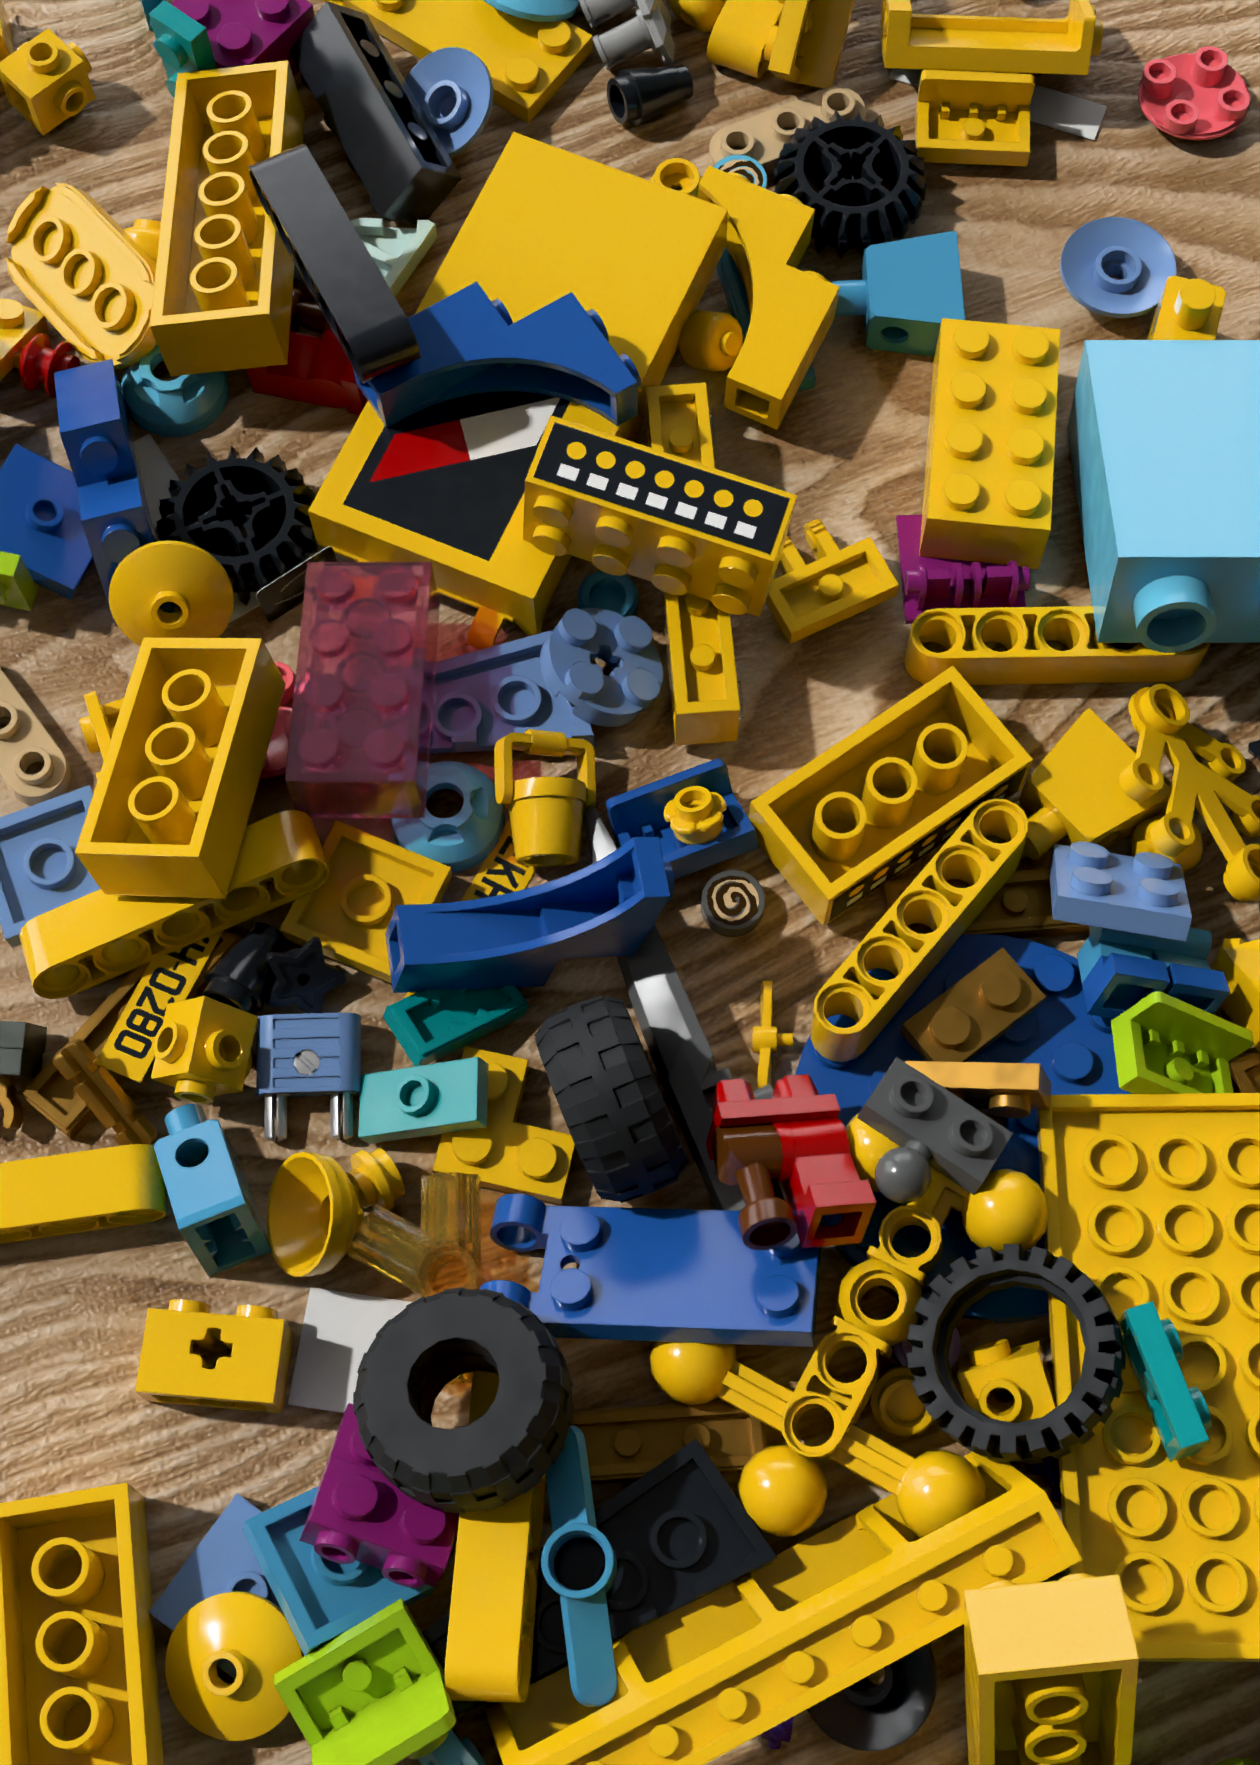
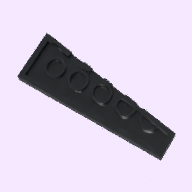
[422,1439,777,1717]

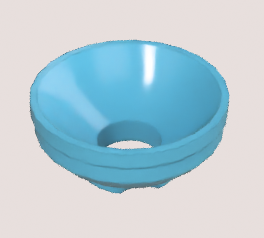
[121,344,229,437]
[390,761,505,872]

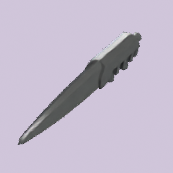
[584,804,784,1211]

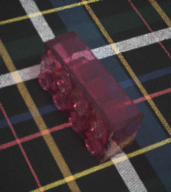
[285,562,440,818]

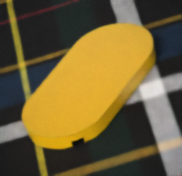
[6,183,157,369]

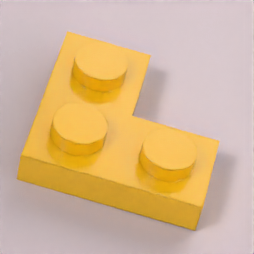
[432,1046,576,1205]

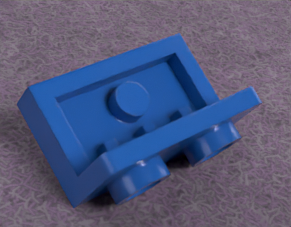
[606,758,759,879]

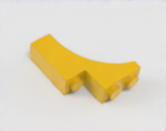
[698,166,840,430]

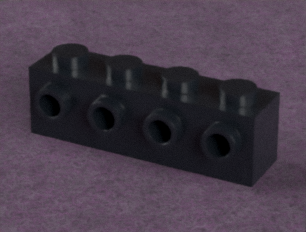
[289,1,462,225]

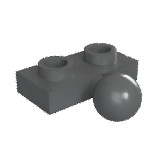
[857,1057,1013,1203]

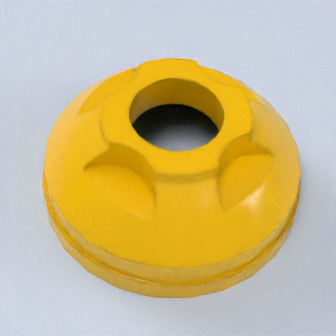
[267,1152,364,1277]

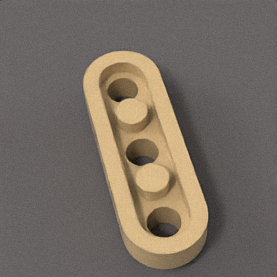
[708,86,865,176]
[0,668,72,806]

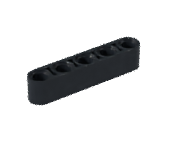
[248,143,421,384]

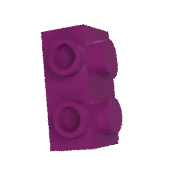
[299,1403,459,1588]

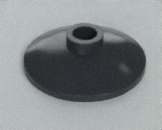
[807,1643,937,1751]

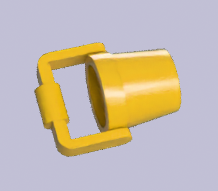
[494,729,596,867]

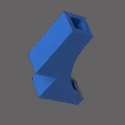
[353,281,641,428]
[54,359,175,626]
[385,837,675,993]

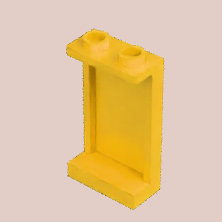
[879,0,1103,75]

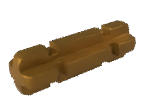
[52,1039,157,1146]

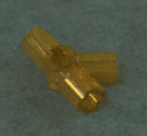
[348,1172,486,1385]

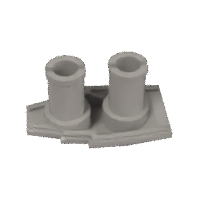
[578,0,675,71]

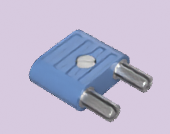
[256,1013,361,1142]

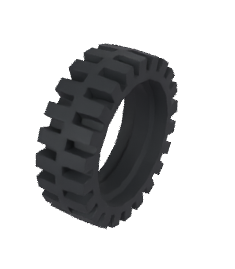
[907,1244,1126,1465]

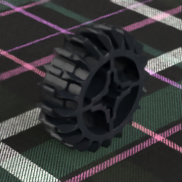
[773,109,927,259]
[156,446,319,606]

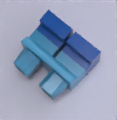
[1077,926,1230,1018]

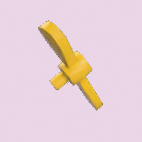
[752,981,794,1088]

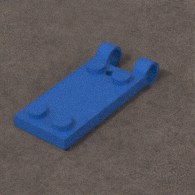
[479,1193,823,1347]

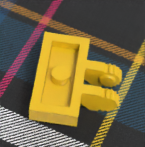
[765,519,899,644]

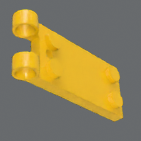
[322,0,593,124]

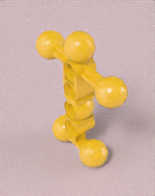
[650,1114,1049,1538]

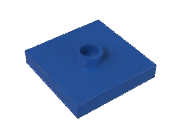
[0,444,94,600]

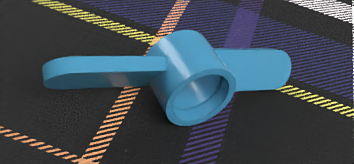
[541,1425,617,1707]

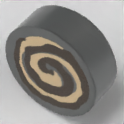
[701,870,765,937]

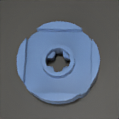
[540,608,663,727]

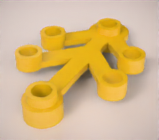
[1119,684,1260,902]

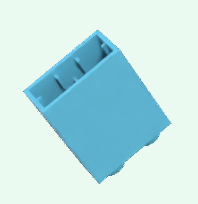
[1067,340,1260,653]

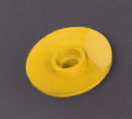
[109,540,234,646]
[165,1591,304,1741]

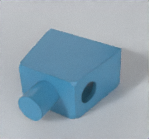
[830,231,965,356]

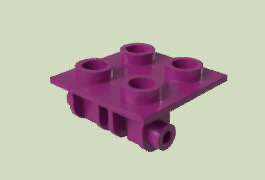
[896,515,1030,624]

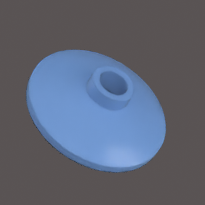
[405,47,494,157]
[1060,217,1176,318]

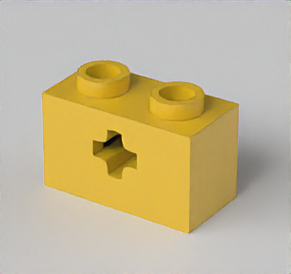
[135,1299,294,1413]

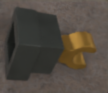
[0,1021,47,1130]

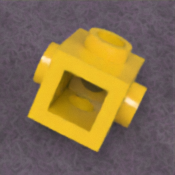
[0,28,95,136]
[151,996,258,1104]
[954,1339,1056,1423]

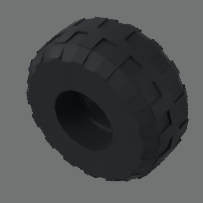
[535,995,689,1203]
[353,1287,575,1514]

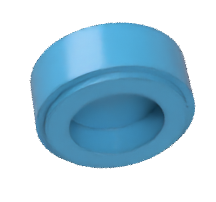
[578,571,638,617]

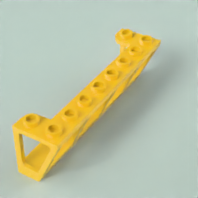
[485,1451,1083,1765]

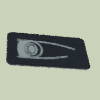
[256,546,342,622]

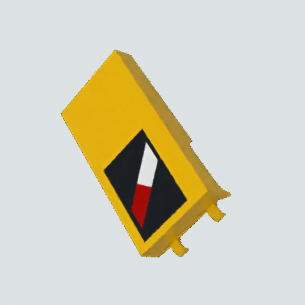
[308,132,728,650]

